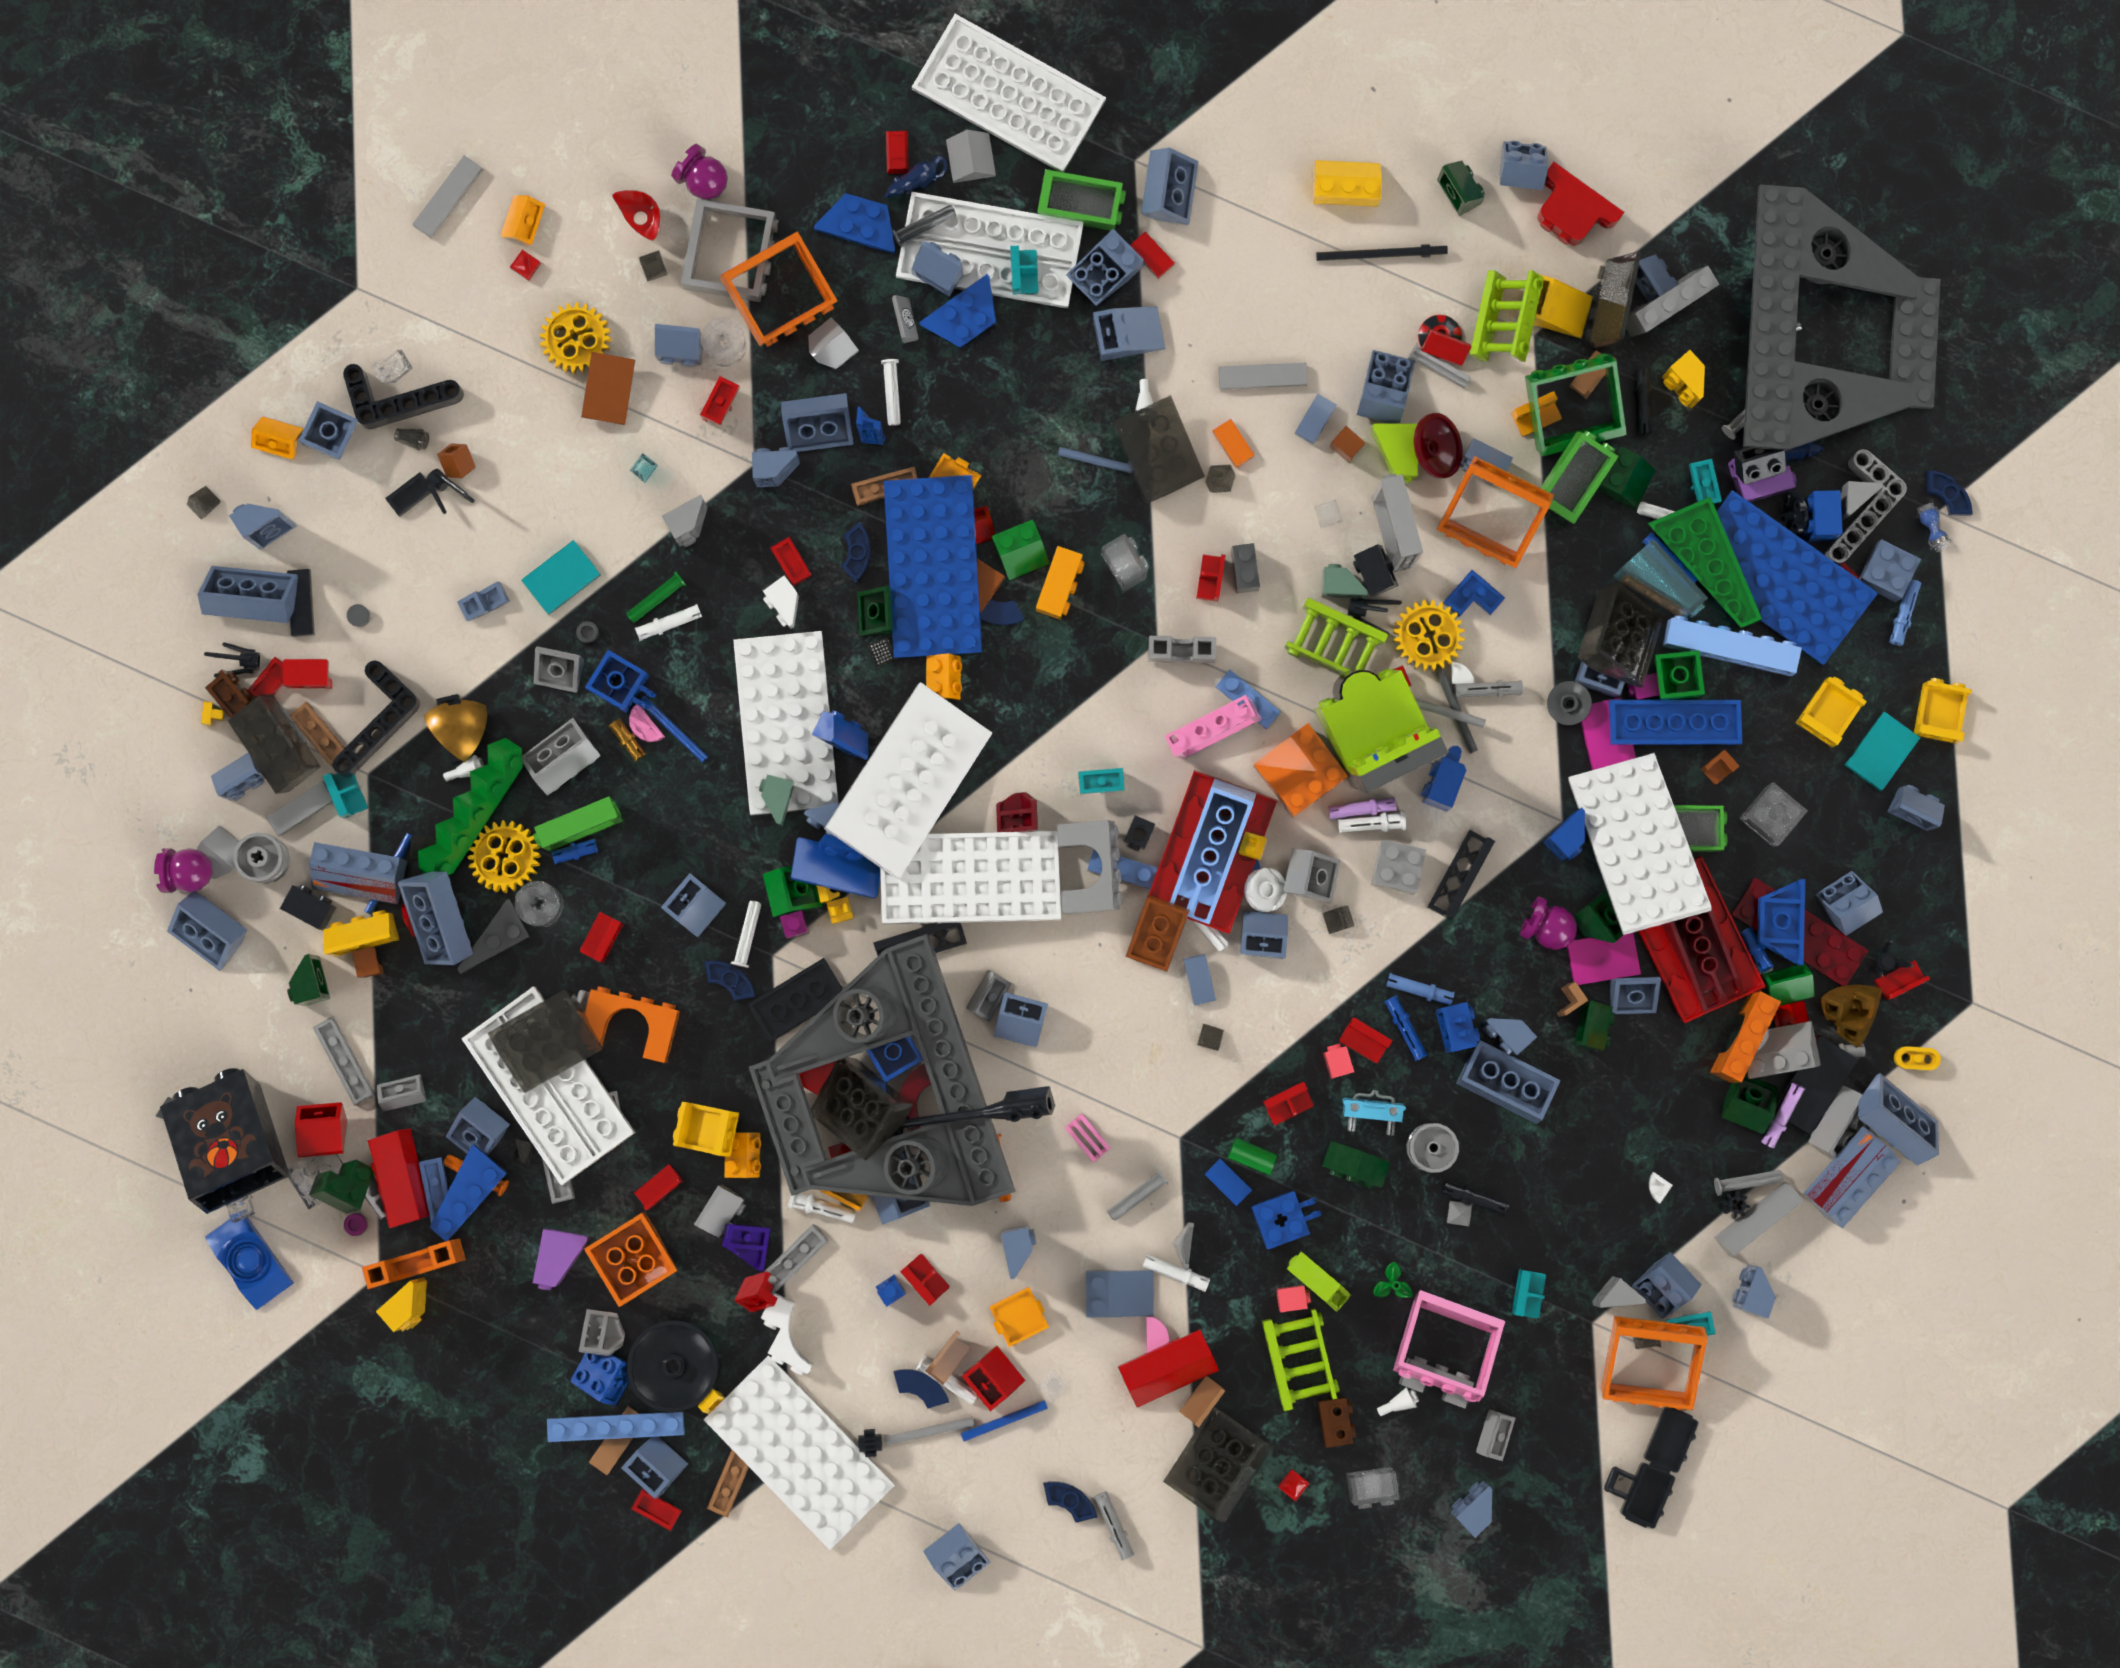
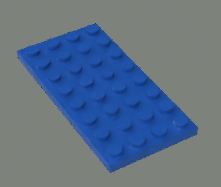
[884,475,983,658]
[1717,490,1878,665]

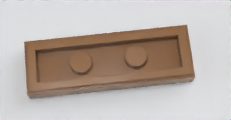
[851,466,918,506]
[289,702,345,767]
[589,1405,641,1475]
[707,1450,749,1517]

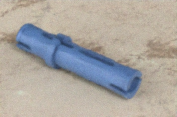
[1889,579,1922,646]
[1386,973,1455,1006]

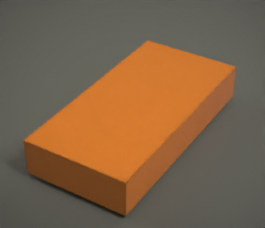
[1212,419,1255,468]

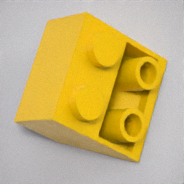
[1662,350,1705,409]

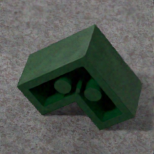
[1322,1141,1391,1189]
[309,1160,373,1214]

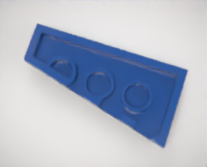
[430,1144,507,1241]

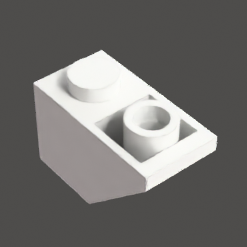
[763,576,799,629]

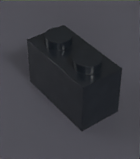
[1353,544,1399,596]
[279,884,337,931]

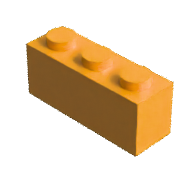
[1036,546,1085,620]

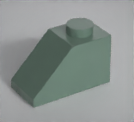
[1322,564,1368,599]
[759,774,795,826]

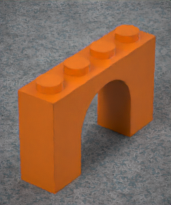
[578,986,680,1063]
[1710,991,1781,1083]
[362,1238,466,1289]

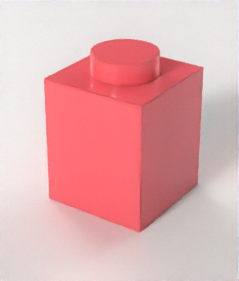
[1323,1043,1354,1079]
[1276,1285,1311,1312]

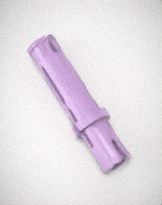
[1328,797,1396,820]
[1761,1082,1805,1148]

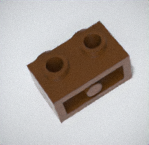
[1317,1396,1356,1448]

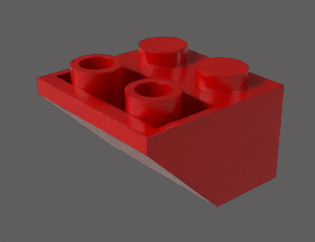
[295,1102,347,1158]
[962,1345,1026,1412]

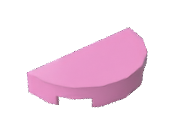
[629,704,665,742]
[1146,1316,1169,1353]

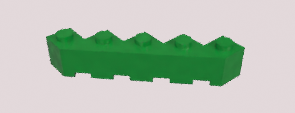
[418,738,523,875]

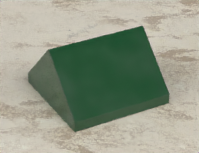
[857,586,893,636]

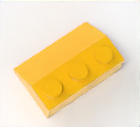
[1313,160,1382,207]
[323,910,400,957]
[376,1277,427,1332]

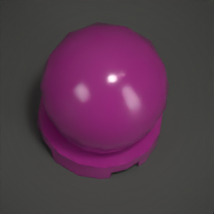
[671,143,728,200]
[154,848,213,893]
[1520,896,1577,950]

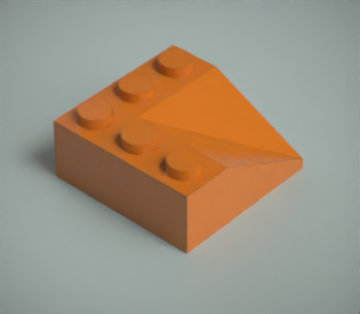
[1253,723,1348,818]
[584,1212,678,1307]

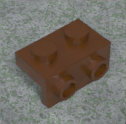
[205,669,255,722]

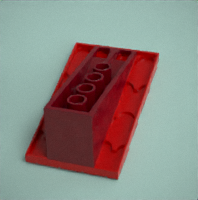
[1639,856,1766,1023]

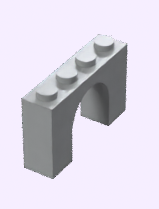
[1620,266,1720,337]
[1057,820,1122,914]

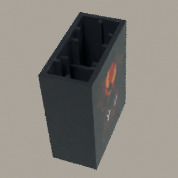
[160,1068,290,1214]

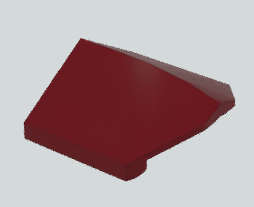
[996,792,1038,832]

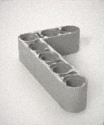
[1824,449,1907,565]

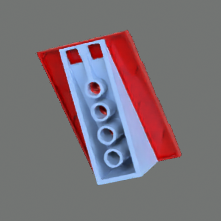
[1149,770,1277,934]

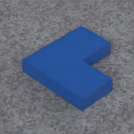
[1443,570,1505,617]

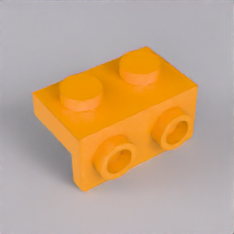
[926,654,962,700]
[725,1132,761,1178]

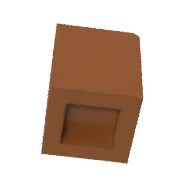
[1330,426,1365,463]
[437,443,476,479]
[1701,750,1739,785]
[352,947,384,978]

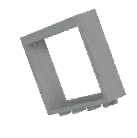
[681,199,779,302]
[1371,473,1423,573]

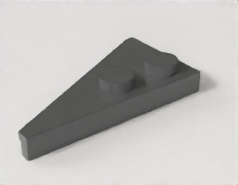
[457,899,530,974]

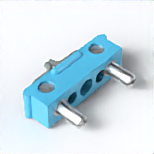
[1342,1090,1406,1136]

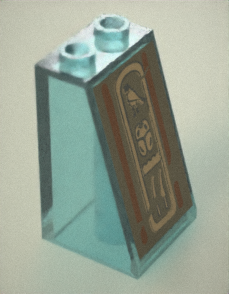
[1613,539,1708,618]

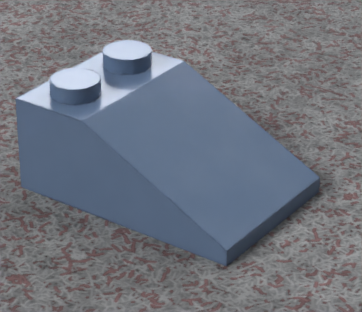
[1086,1270,1154,1318]

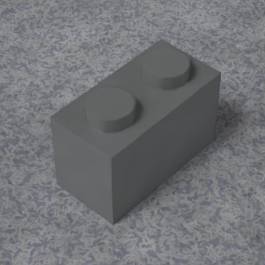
[1231,543,1260,594]

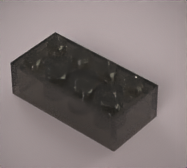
[228,694,321,794]

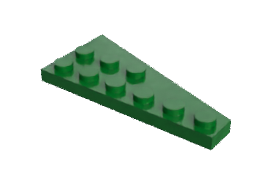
[1648,497,1762,628]

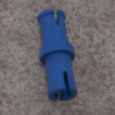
[551,839,598,865]
[1740,927,1774,973]

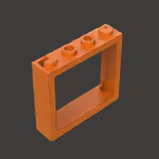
[719,231,837,347]
[1437,456,1554,568]
[1601,1316,1708,1411]

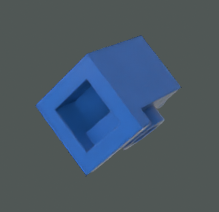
[876,1274,906,1307]

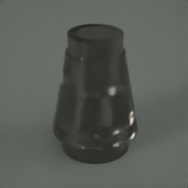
[394,428,429,451]

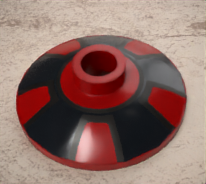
[1418,315,1462,358]

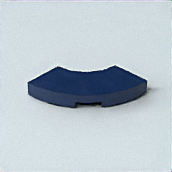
[1926,470,1973,516]
[841,521,871,583]
[980,599,1025,626]
[704,961,756,1001]
[893,1369,949,1409]
[1043,1481,1098,1523]

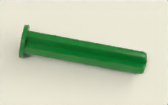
[626,571,686,623]

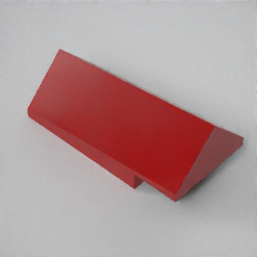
[367,1128,430,1229]
[1118,1329,1219,1408]

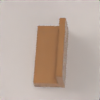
[1569,350,1616,399]
[1557,982,1588,1017]
[925,1330,971,1385]
[1179,1376,1225,1427]

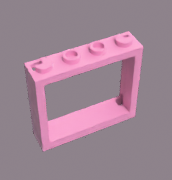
[1165,695,1262,759]
[1393,1290,1505,1402]

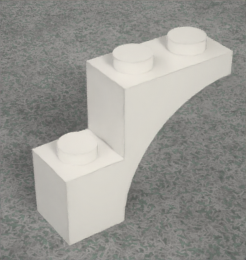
[761,1293,813,1375]

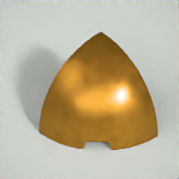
[424,700,487,762]
[1821,985,1882,1047]

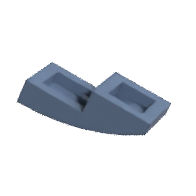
[1295,394,1337,445]
[457,581,510,621]
[1183,954,1216,1006]

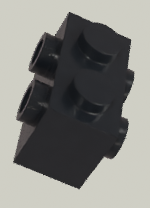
[1734,448,1786,485]

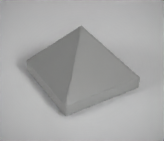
[1447,1201,1472,1226]

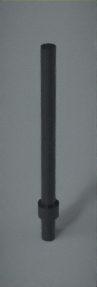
[1316,244,1448,261]

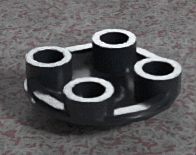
[1780,491,1808,535]

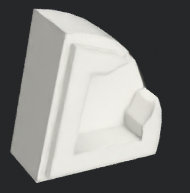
[1450,662,1474,685]
[1649,1172,1673,1204]

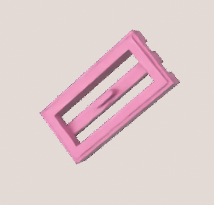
[1065,1114,1110,1162]

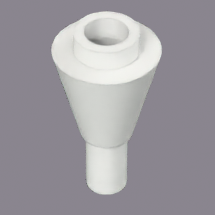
[1135,379,1156,420]
[443,755,485,782]
[1377,1387,1419,1416]

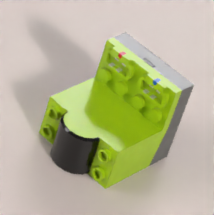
[1314,668,1449,793]

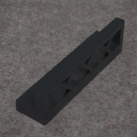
[1427,830,1495,920]
[873,923,967,956]

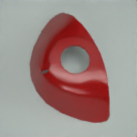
[612,190,660,241]

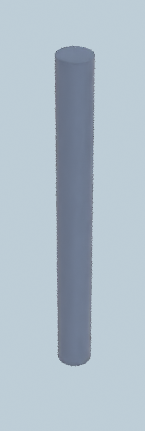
[1058,447,1145,477]

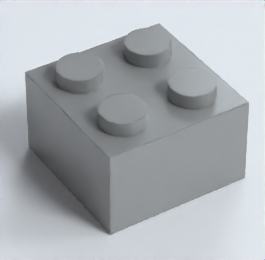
[1371,840,1426,895]

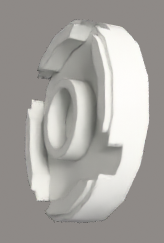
[1244,868,1287,912]

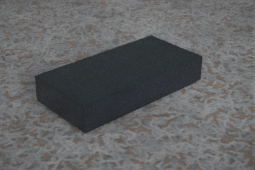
[385,472,431,517]

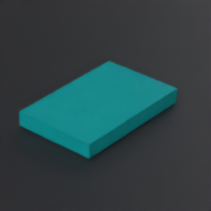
[521,540,601,615]
[1845,712,1920,791]

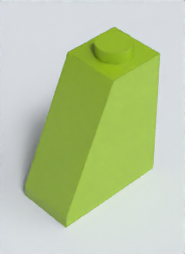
[1371,424,1418,484]
[1287,1252,1351,1312]

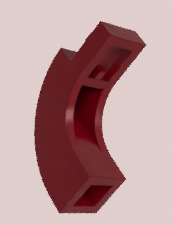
[898,1064,931,1131]

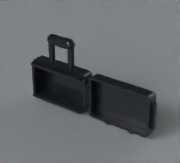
[1604,1407,1699,1529]

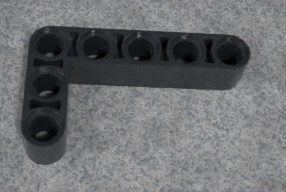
[343,364,464,429]
[333,660,420,777]

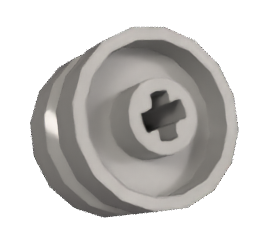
[233,832,290,884]
[1406,1123,1459,1173]

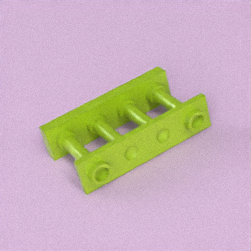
[1470,270,1544,362]
[1284,597,1388,678]
[1262,1308,1340,1411]

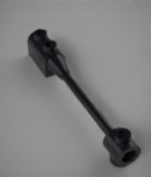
[875,1086,1056,1140]

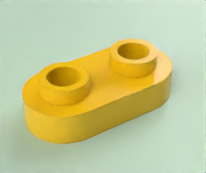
[1894,1047,1941,1070]

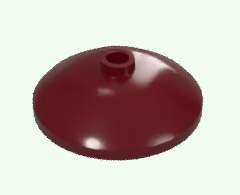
[1413,413,1463,479]

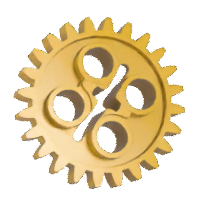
[539,302,612,374]
[1392,600,1465,672]
[468,820,541,893]

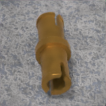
[608,718,647,762]

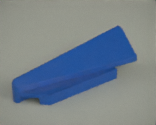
[856,406,886,445]

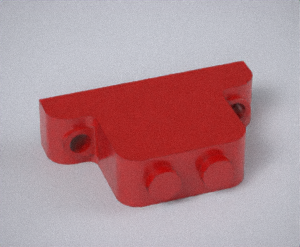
[1537,162,1625,246]

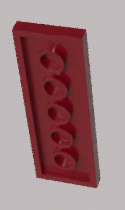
[1731,878,1869,987]

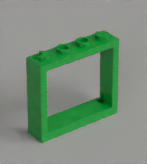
[1525,354,1627,456]

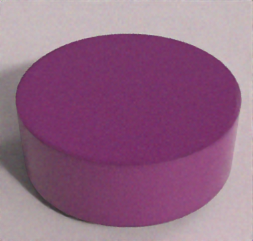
[344,1213,368,1236]

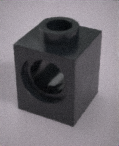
[1124,815,1155,852]

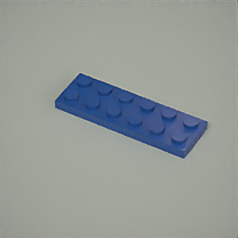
[1608,700,1742,745]

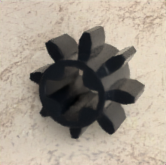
[1720,1191,1750,1219]
[858,1429,882,1457]

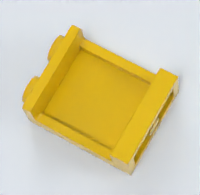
[1796,677,1867,748]
[1914,678,1972,744]
[673,1102,739,1157]

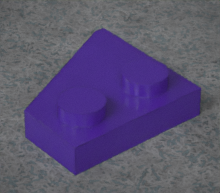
[722,1224,770,1272]

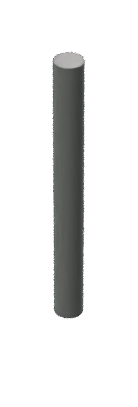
[1435,669,1478,754]

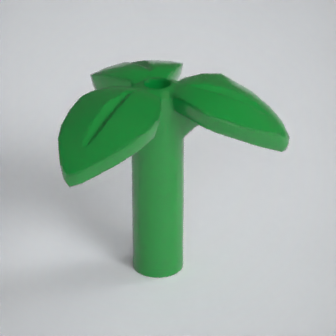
[1373,1262,1413,1298]

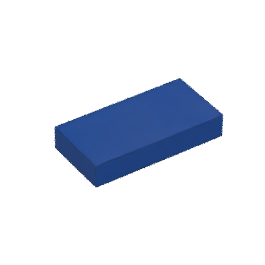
[1204,1159,1252,1206]

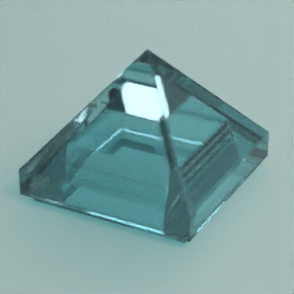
[630,453,658,483]

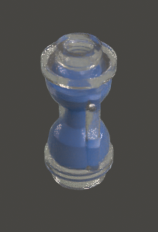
[1917,502,1952,553]

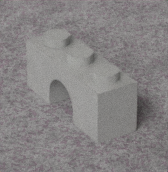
[1148,636,1216,663]
[1399,1356,1474,1408]

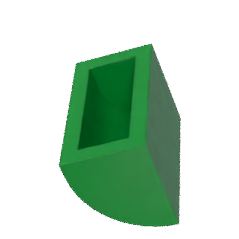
[1762,963,1815,1006]
[1227,1137,1277,1175]

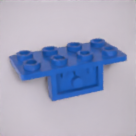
[790,834,880,899]

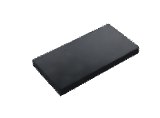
[747,958,843,1042]
[1775,1035,1858,1135]

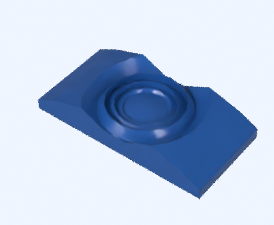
[205,1210,294,1310]

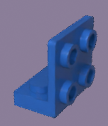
[571,1353,629,1407]

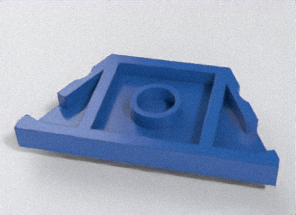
[814,193,895,254]
[919,274,997,348]
[1757,879,1805,965]

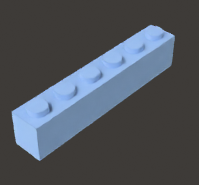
[1662,616,1802,676]

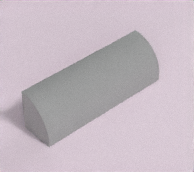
[1714,1182,1804,1256]

